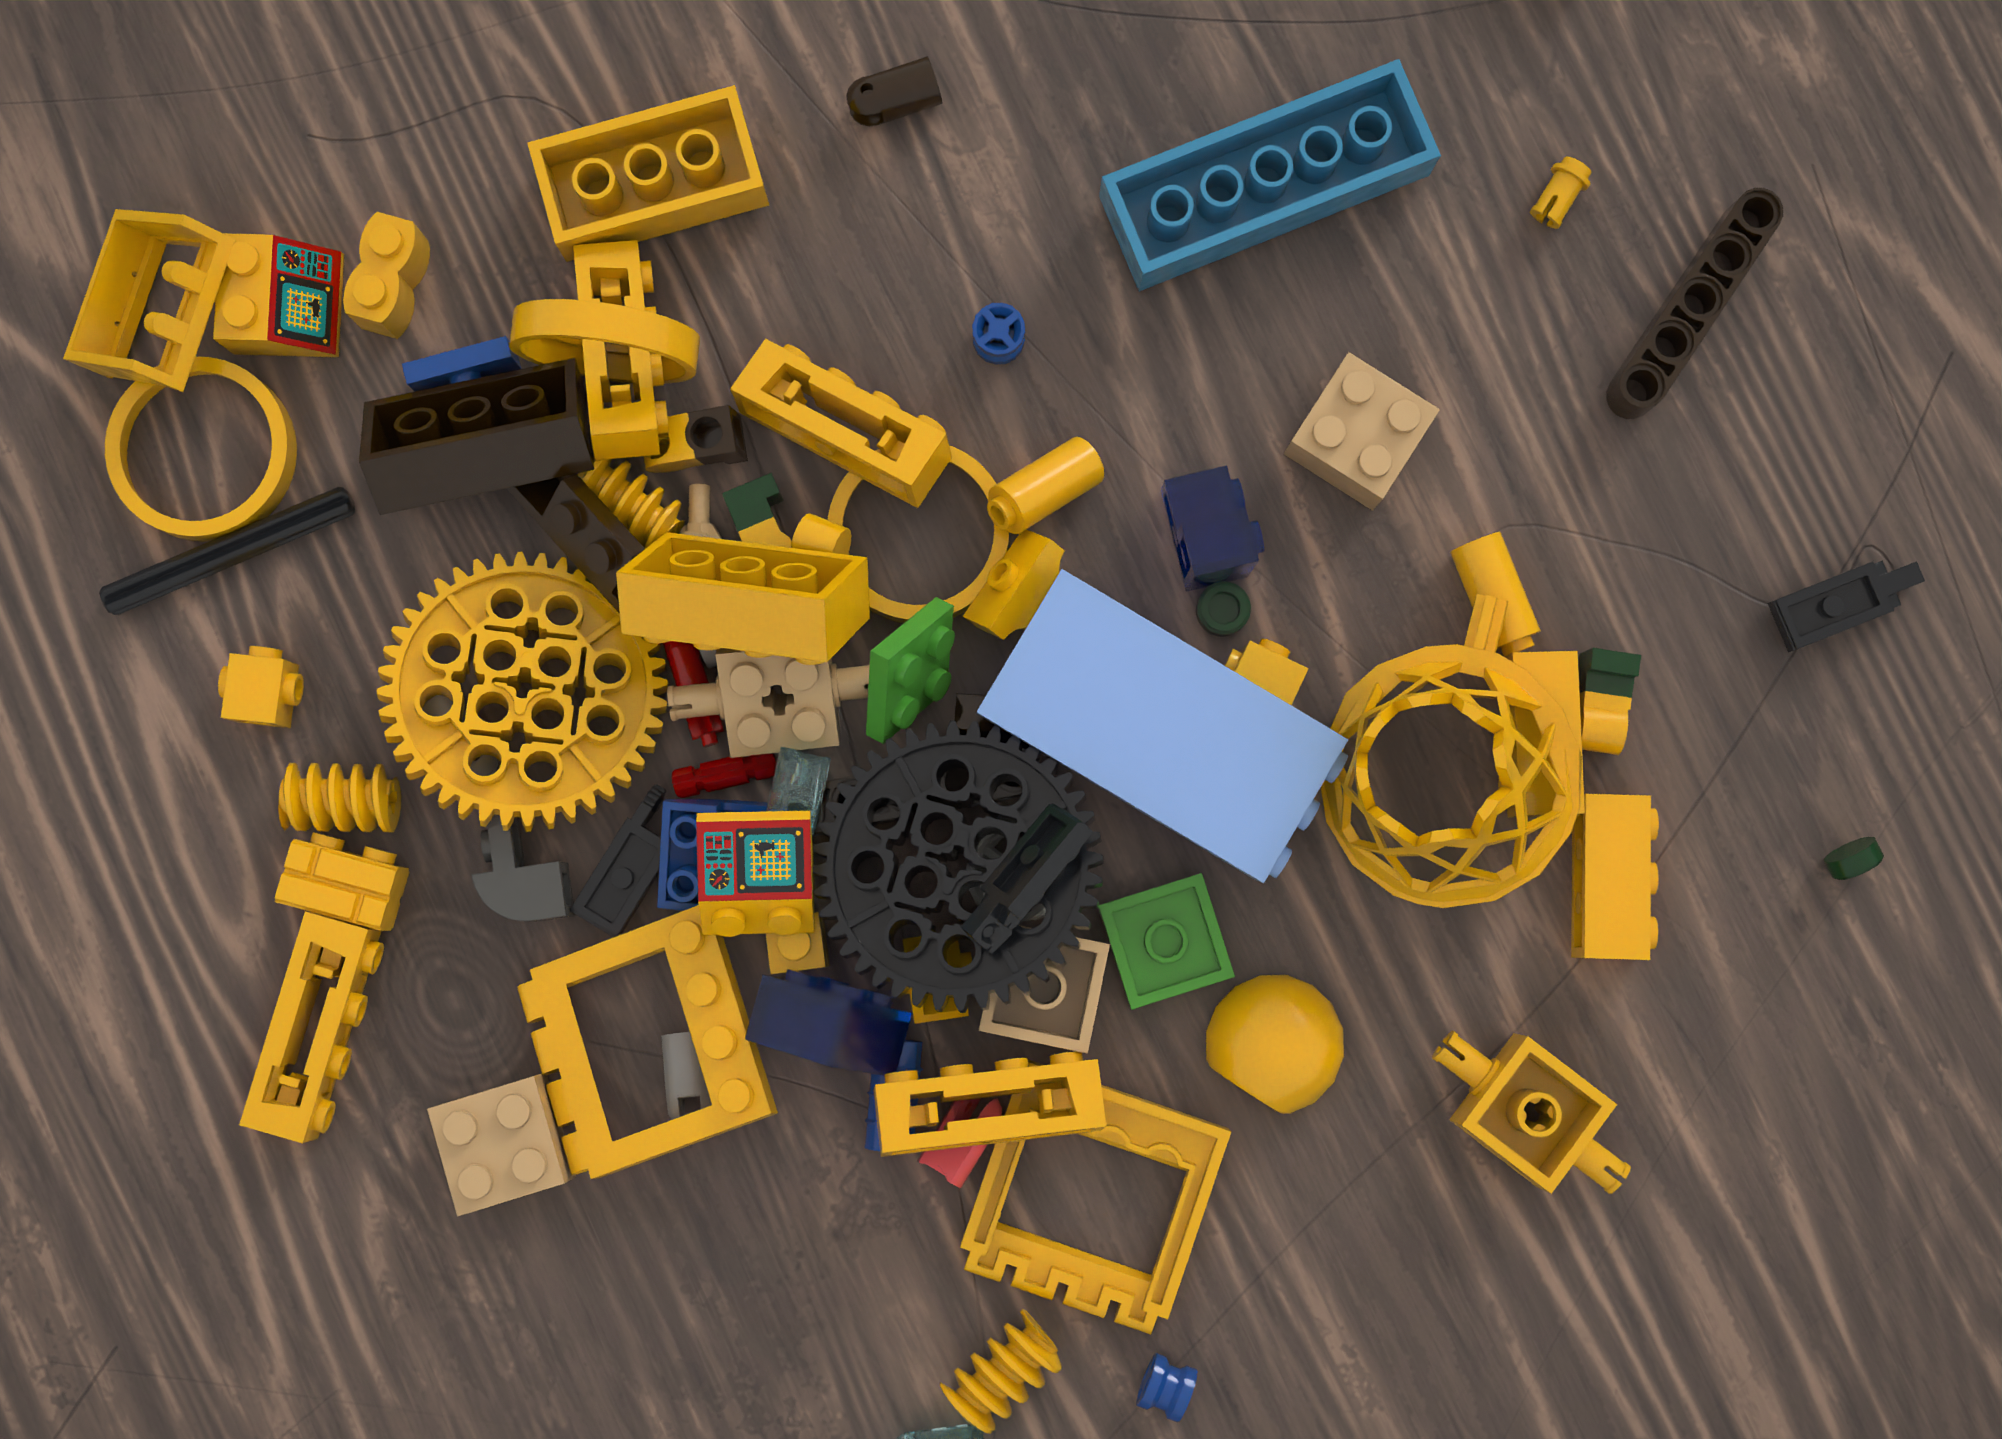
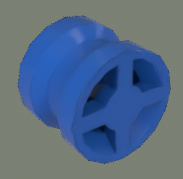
[972,303,1025,365]
[1136,1353,1198,1423]

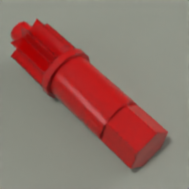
[663,641,723,747]

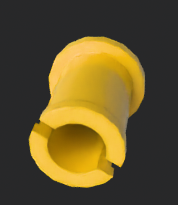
[1530,156,1591,229]

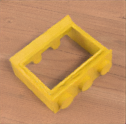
[63,209,236,392]

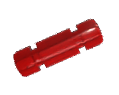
[671,753,778,798]

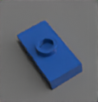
[402,336,522,392]

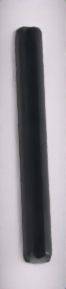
[99,487,355,615]

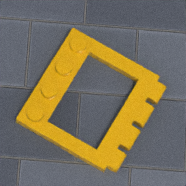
[517,905,778,1179]
[960,1059,1231,1335]

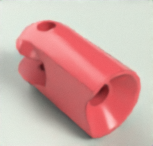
[917,1098,1002,1188]

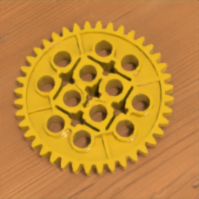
[377,552,668,832]

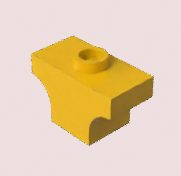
[963,530,1065,640]

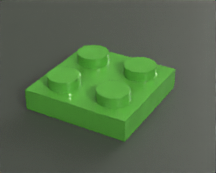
[866,597,955,744]
[1098,873,1235,1010]

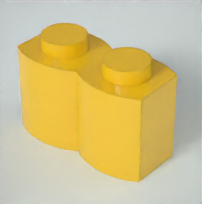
[343,212,430,339]

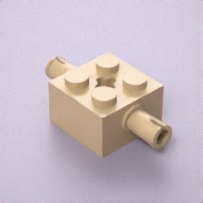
[667,648,870,758]

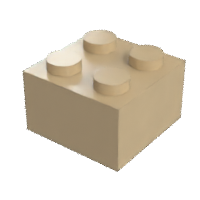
[1284,352,1440,511]
[979,925,1110,1054]
[427,1074,576,1217]

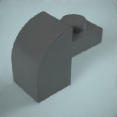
[471,815,575,922]

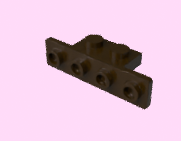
[506,475,645,614]

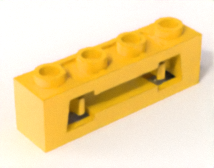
[573,240,669,460]
[730,338,952,508]
[239,911,384,1144]
[874,1052,1107,1157]

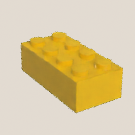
[527,85,769,262]
[616,532,870,665]

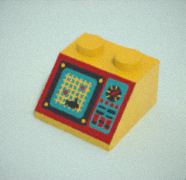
[213,233,344,357]
[696,811,815,937]

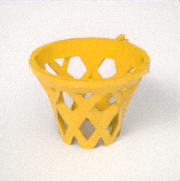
[1321,594,1582,908]

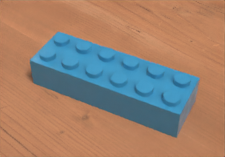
[1099,59,1441,292]

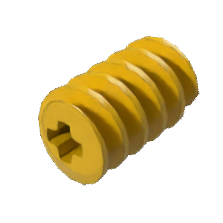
[577,458,685,549]
[278,763,401,833]
[940,1308,1062,1434]

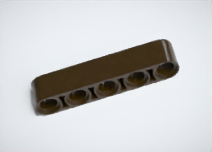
[1606,188,1783,419]

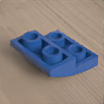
[657,799,776,911]

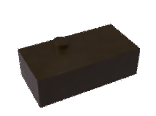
[359,358,594,515]

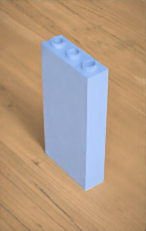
[976,569,1348,883]

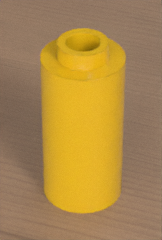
[987,437,1104,534]
[1450,532,1541,657]

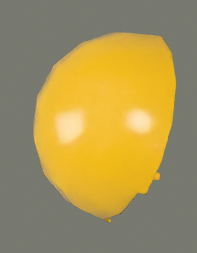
[1206,975,1344,1114]

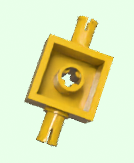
[1432,1030,1631,1194]

